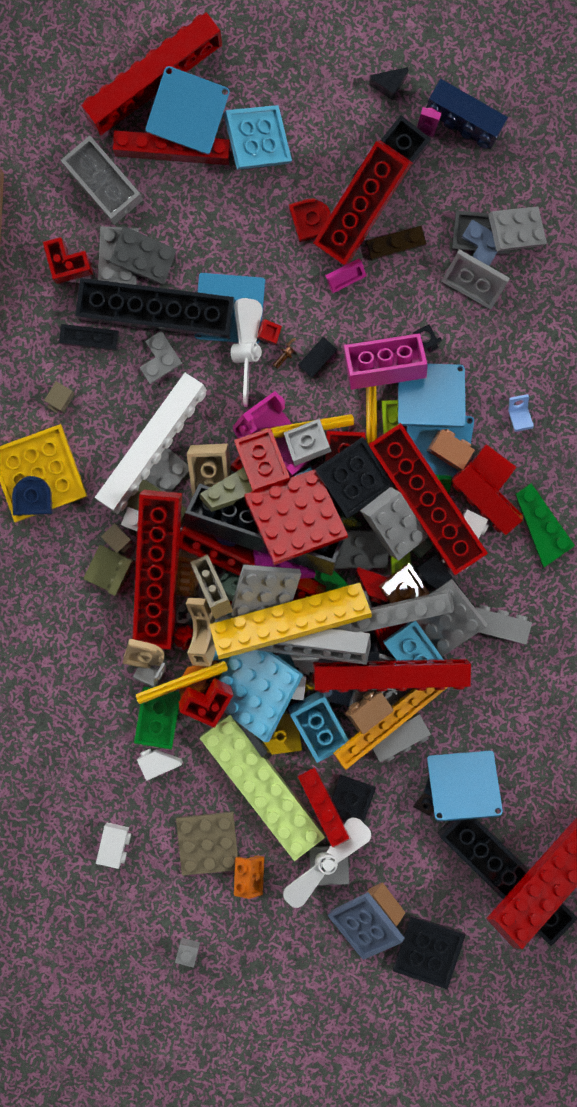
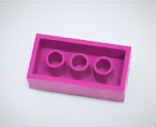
[344,333,427,390]

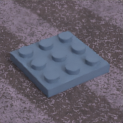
[328,892,405,960]

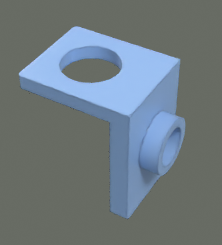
[508,394,534,432]

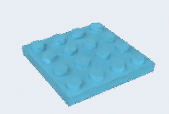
[219,650,303,742]

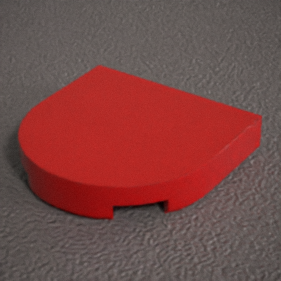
[289,198,331,242]

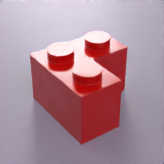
[43,237,93,284]
[179,678,233,728]

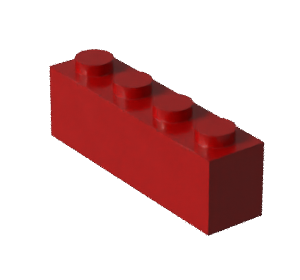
[452,461,523,535]
[298,767,351,848]

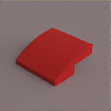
[471,444,516,490]

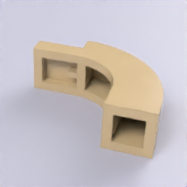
[186,598,216,666]

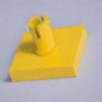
[263,714,302,755]

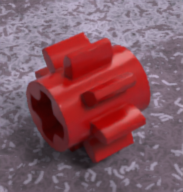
[174,625,193,650]

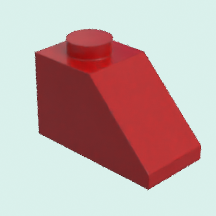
[355,567,388,604]

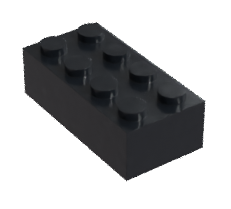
[352,115,431,179]

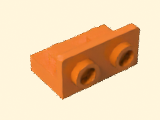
[234,856,264,899]

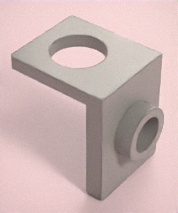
[133,662,165,687]

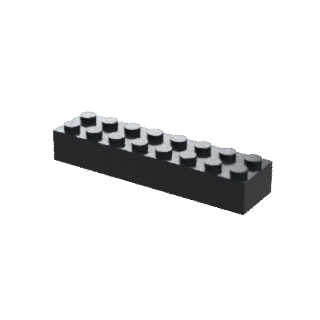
[75,278,235,340]
[184,483,345,576]
[437,818,577,946]

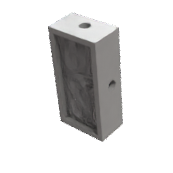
[60,135,143,225]

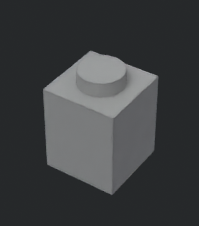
[175,938,200,968]

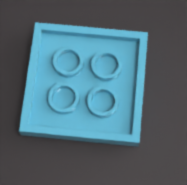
[223,105,292,170]

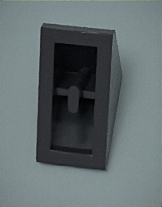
[369,67,409,100]

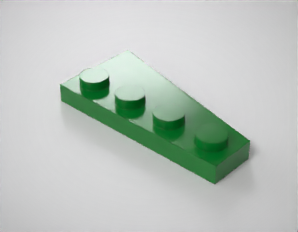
[515,483,575,568]

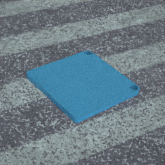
[146,66,230,155]
[194,273,265,344]
[398,364,466,428]
[406,416,474,479]
[427,751,503,821]

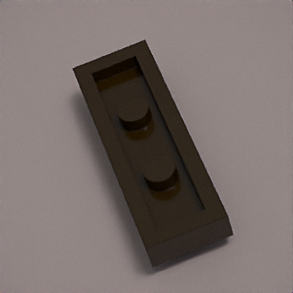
[366,225,427,261]

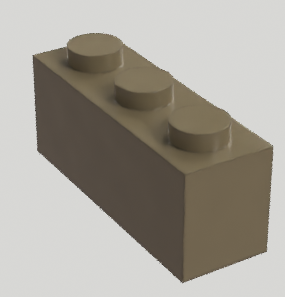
[190,555,233,619]

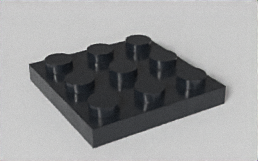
[314,437,395,519]
[392,914,466,990]

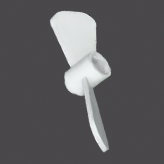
[231,298,263,407]
[283,818,371,908]

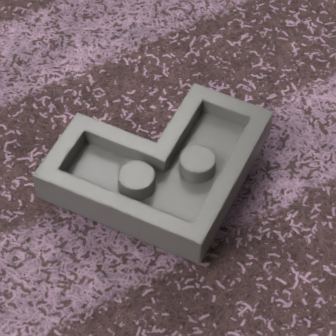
[139,331,182,384]

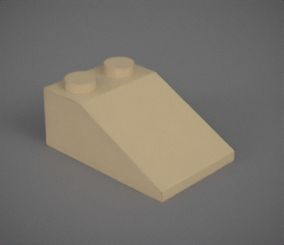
[187,444,231,497]

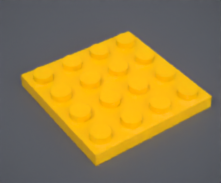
[0,424,88,523]

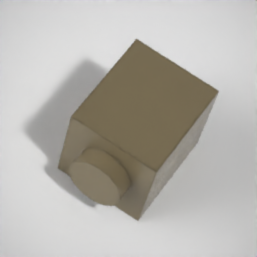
[44,381,75,413]
[101,523,132,553]

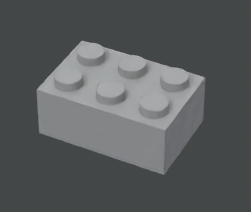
[360,487,428,561]

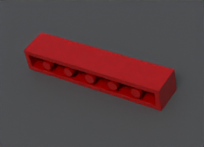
[113,130,231,165]

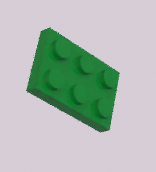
[134,686,181,750]

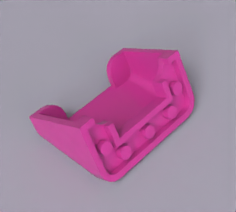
[233,391,315,478]

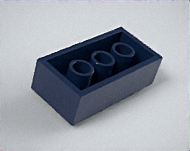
[426,78,508,149]

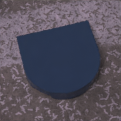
[12,476,53,516]

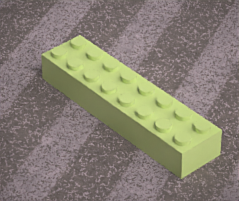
[200,715,325,861]

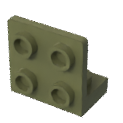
[84,545,134,596]

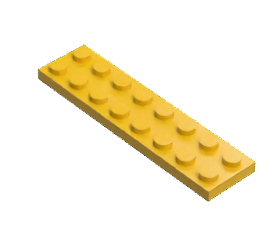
[209,583,372,660]

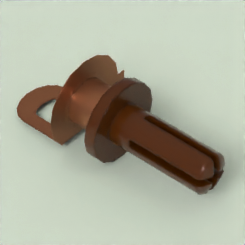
[273,338,297,369]

